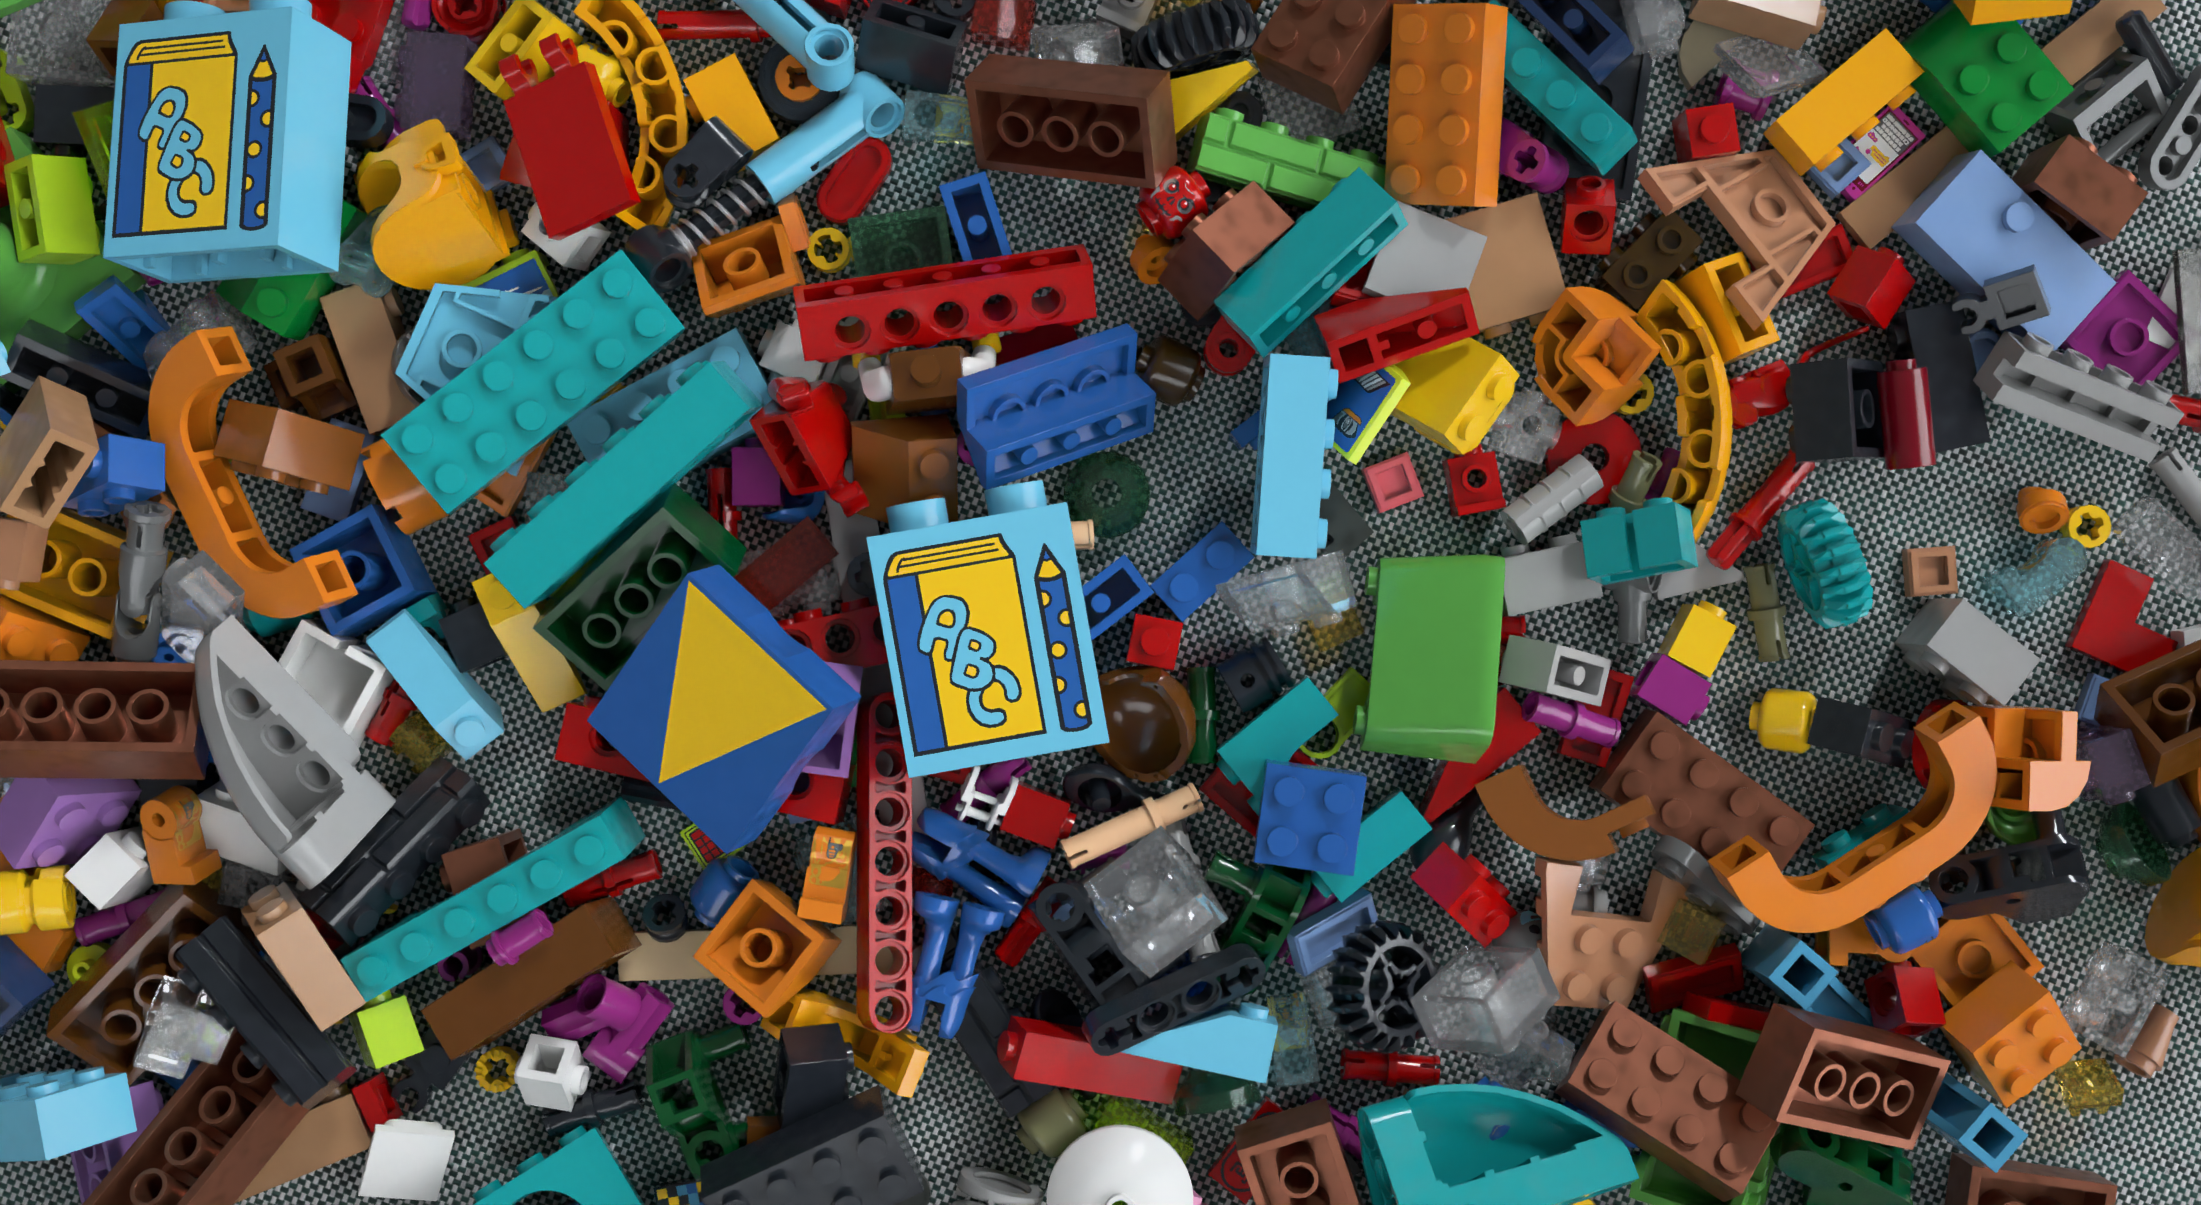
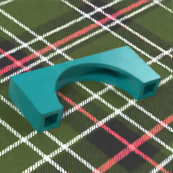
[340,796,646,1002]

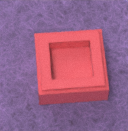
[1361,452,1424,514]

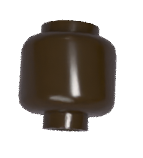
[1135,335,1205,406]

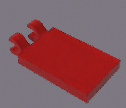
[498,33,641,241]

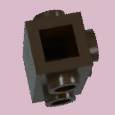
[1592,211,1704,311]

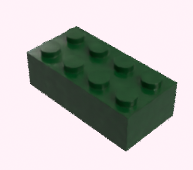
[533,482,747,692]

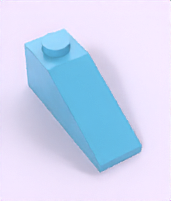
[366,608,504,761]
[1121,1002,1278,1084]

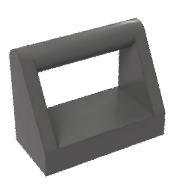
[2044,50,2169,164]

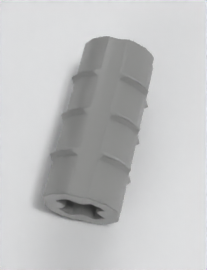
[1500,454,1604,545]

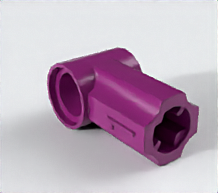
[541,973,641,1041]
[582,982,675,1084]

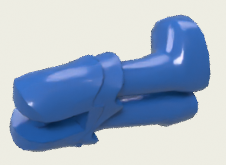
[912,807,1052,929]
[906,891,1006,1040]

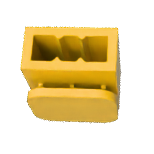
[1390,337,1520,455]

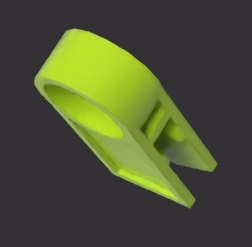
[1299,667,1370,759]

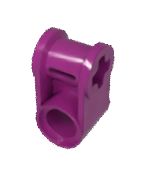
[1499,117,1569,194]

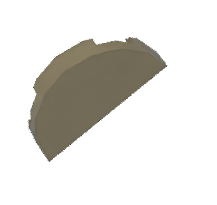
[1677,20,1747,91]

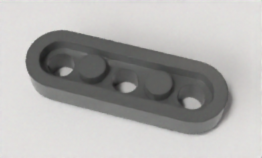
[2138,63,2201,190]
[1651,835,1760,936]

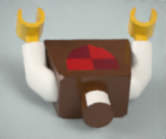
[852,332,1002,416]

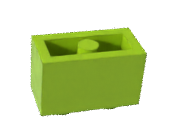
[4,154,100,265]
[348,989,425,1069]

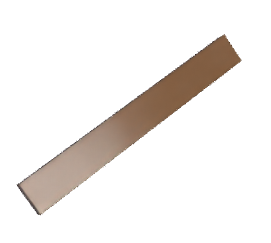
[1835,0,2167,249]

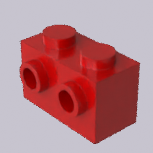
[1410,842,1518,948]

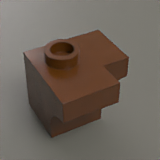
[264,333,359,422]

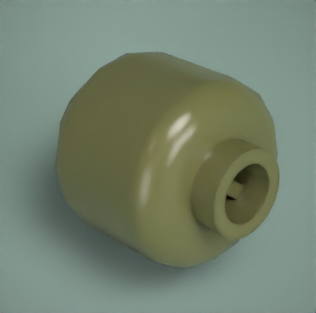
[1015,1087,1089,1158]

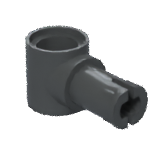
[1603,574,1662,644]

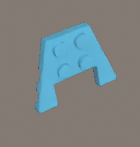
[395,283,558,477]

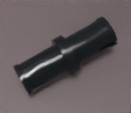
[542,1079,645,1138]

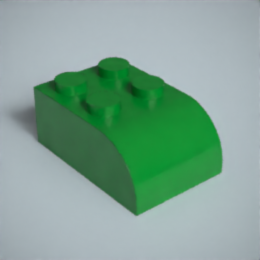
[1900,0,2075,158]

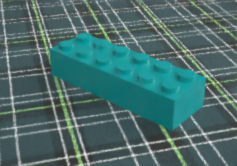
[381,249,685,515]
[483,360,763,609]

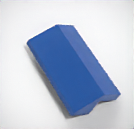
[957,323,1156,490]

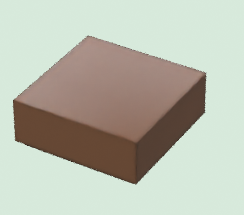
[1902,546,1958,597]

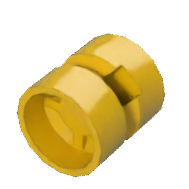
[0,865,77,935]

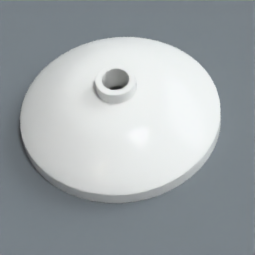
[1046,1125,1193,1205]

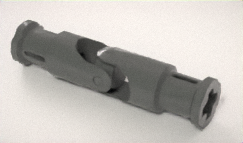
[110,501,172,662]

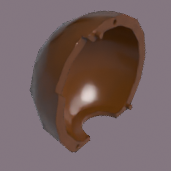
[1093,665,1196,783]

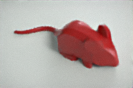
[1728,325,1869,429]

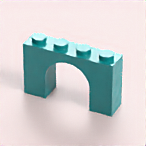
[1216,676,1432,903]
[472,1125,645,1205]

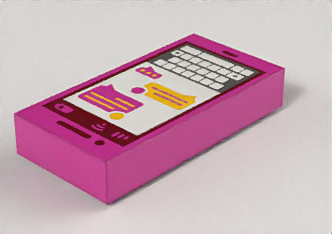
[1840,106,1926,203]

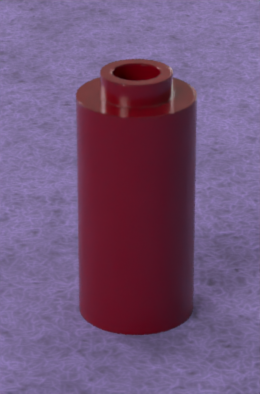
[1876,358,1937,470]

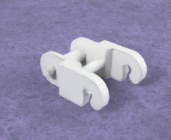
[955,765,1019,831]

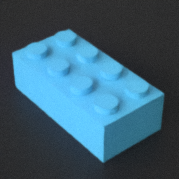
[567,328,772,472]
[1250,353,1338,559]
[0,1066,137,1162]

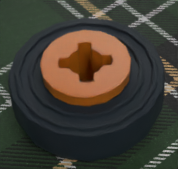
[758,43,840,124]

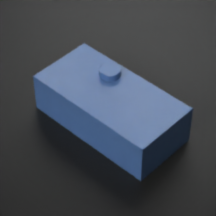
[1891,150,2117,351]

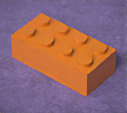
[1384,3,1508,207]

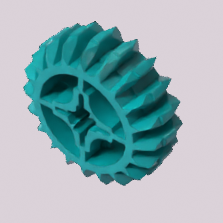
[1777,498,1874,629]

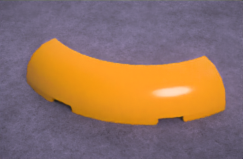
[573,0,688,230]
[1636,279,1732,543]

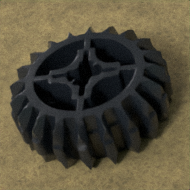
[1130,0,1260,80]
[1324,920,1444,1053]

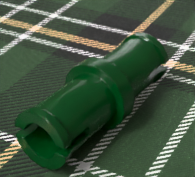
[1186,667,1221,764]

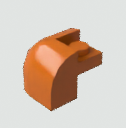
[1531,286,1662,426]
[1962,705,2091,811]

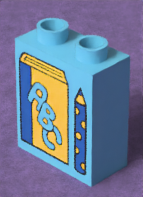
[103,0,352,284]
[866,480,1109,778]

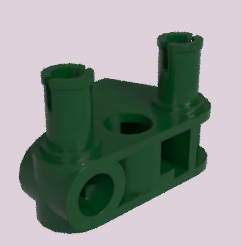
[1172,850,1311,996]
[646,1023,777,1181]
[1769,1122,1914,1205]

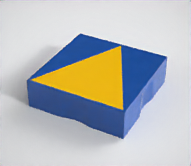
[587,565,862,854]

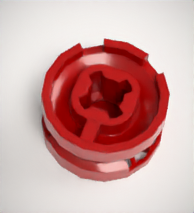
[431,0,507,44]

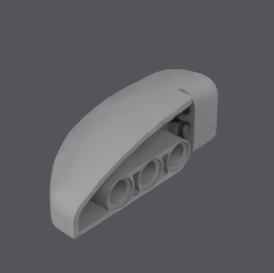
[195,614,396,890]

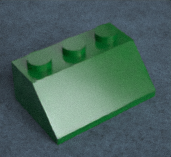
[215,199,373,341]

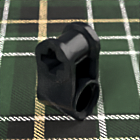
[663,115,753,211]

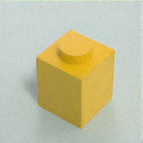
[1657,600,1737,678]

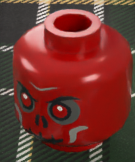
[1135,166,1211,239]

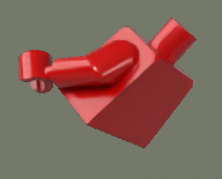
[749,377,870,518]

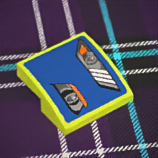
[1326,365,1411,465]

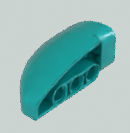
[1357,1084,1639,1205]

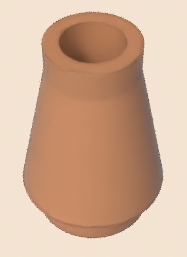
[2114,1003,2179,1079]

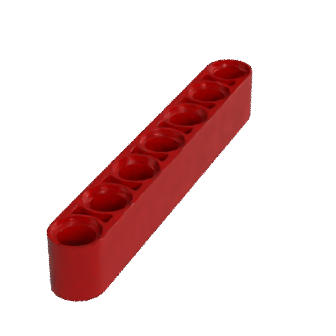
[856,692,912,1034]

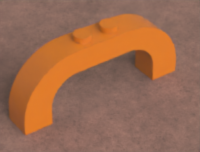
[148,326,358,619]
[1707,701,1997,933]

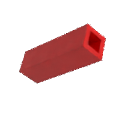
[997,1015,1183,1105]

